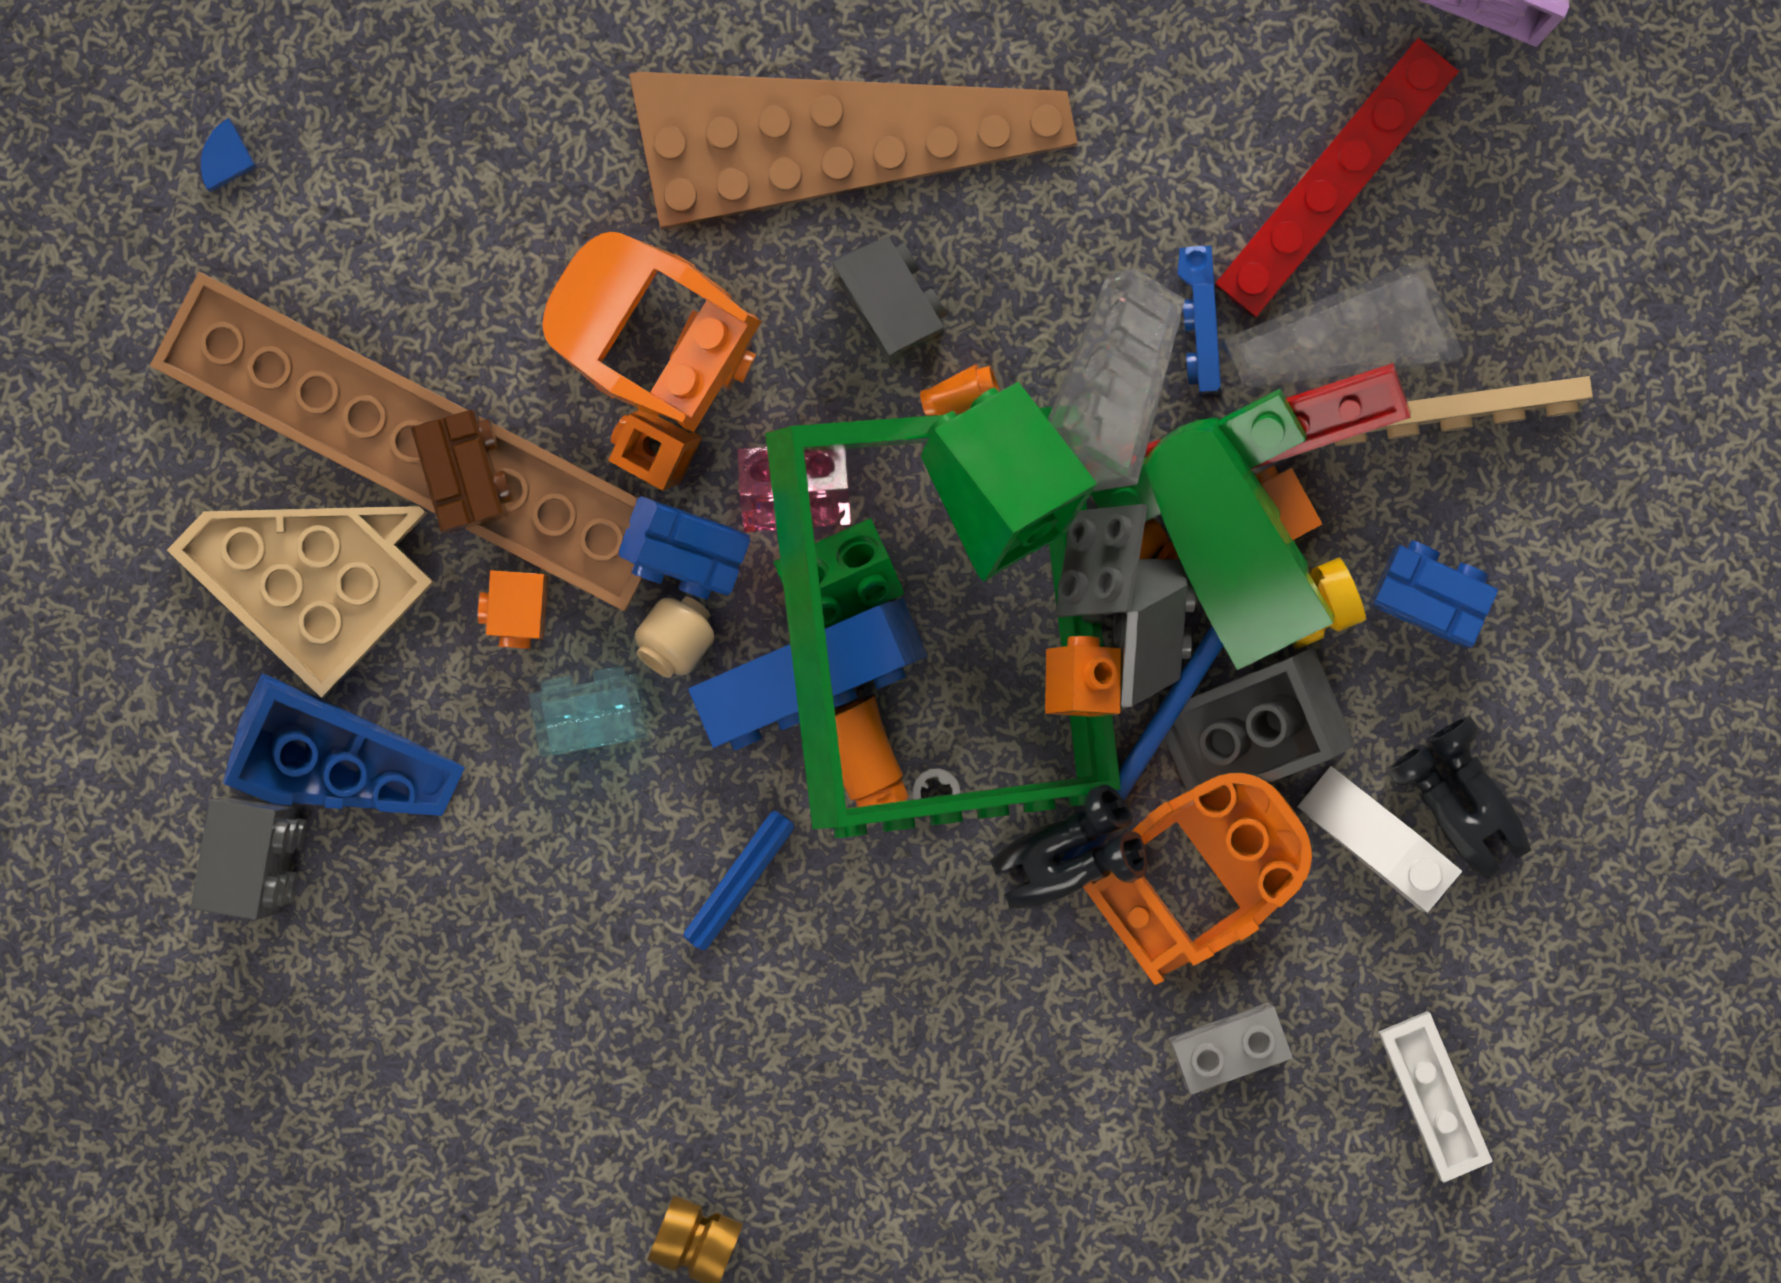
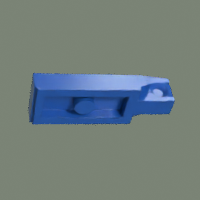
[1177,246,1222,397]

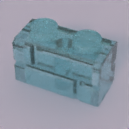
[529,666,650,758]

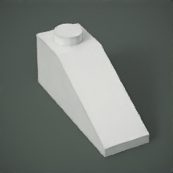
[1296,766,1462,913]

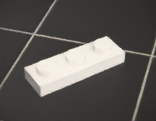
[1378,1011,1493,1183]

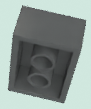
[190,796,308,920]

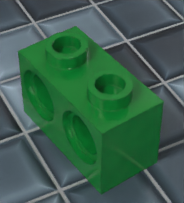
[773,518,905,629]

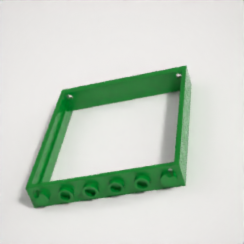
[765,405,1121,838]

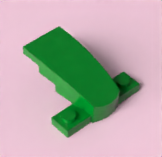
[1091,389,1334,670]

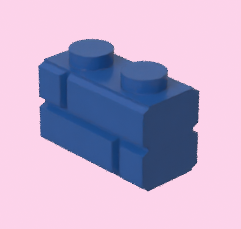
[618,496,750,600]
[1368,540,1498,649]

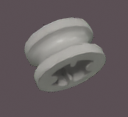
[913,768,960,799]

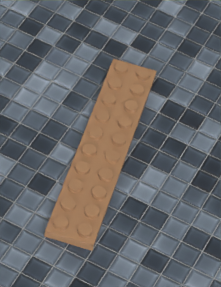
[150,271,643,612]

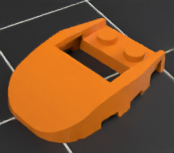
[542,232,762,432]
[1083,773,1312,985]

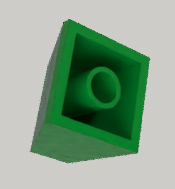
[920,382,1098,582]

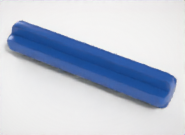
[683,810,795,951]

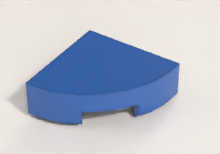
[201,118,257,192]

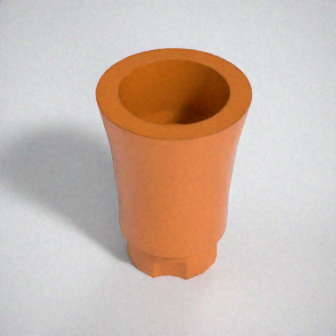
[835,694,909,807]

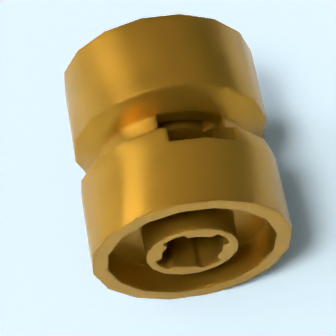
[647,1195,743,1283]

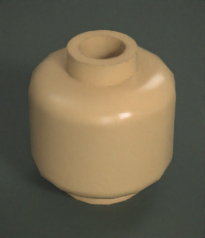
[635,596,715,678]

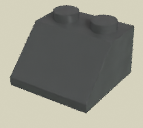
[832,236,947,366]
[1111,559,1196,707]

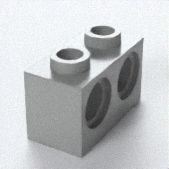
[1168,1003,1293,1095]

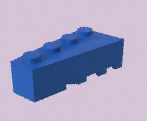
[688,598,928,751]

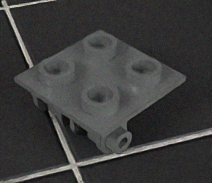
[1055,504,1148,624]

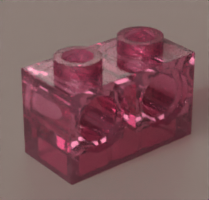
[737,446,851,533]

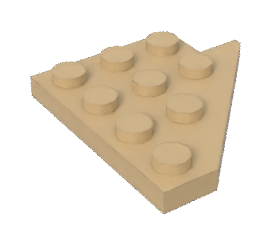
[167,506,435,698]

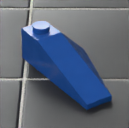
[223,673,465,816]

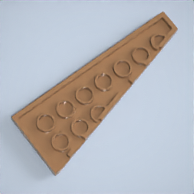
[629,72,1078,230]

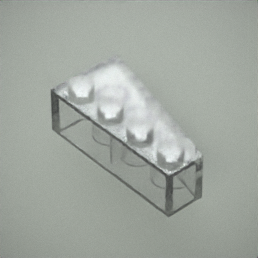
[1219,258,1465,394]
[1048,268,1185,492]

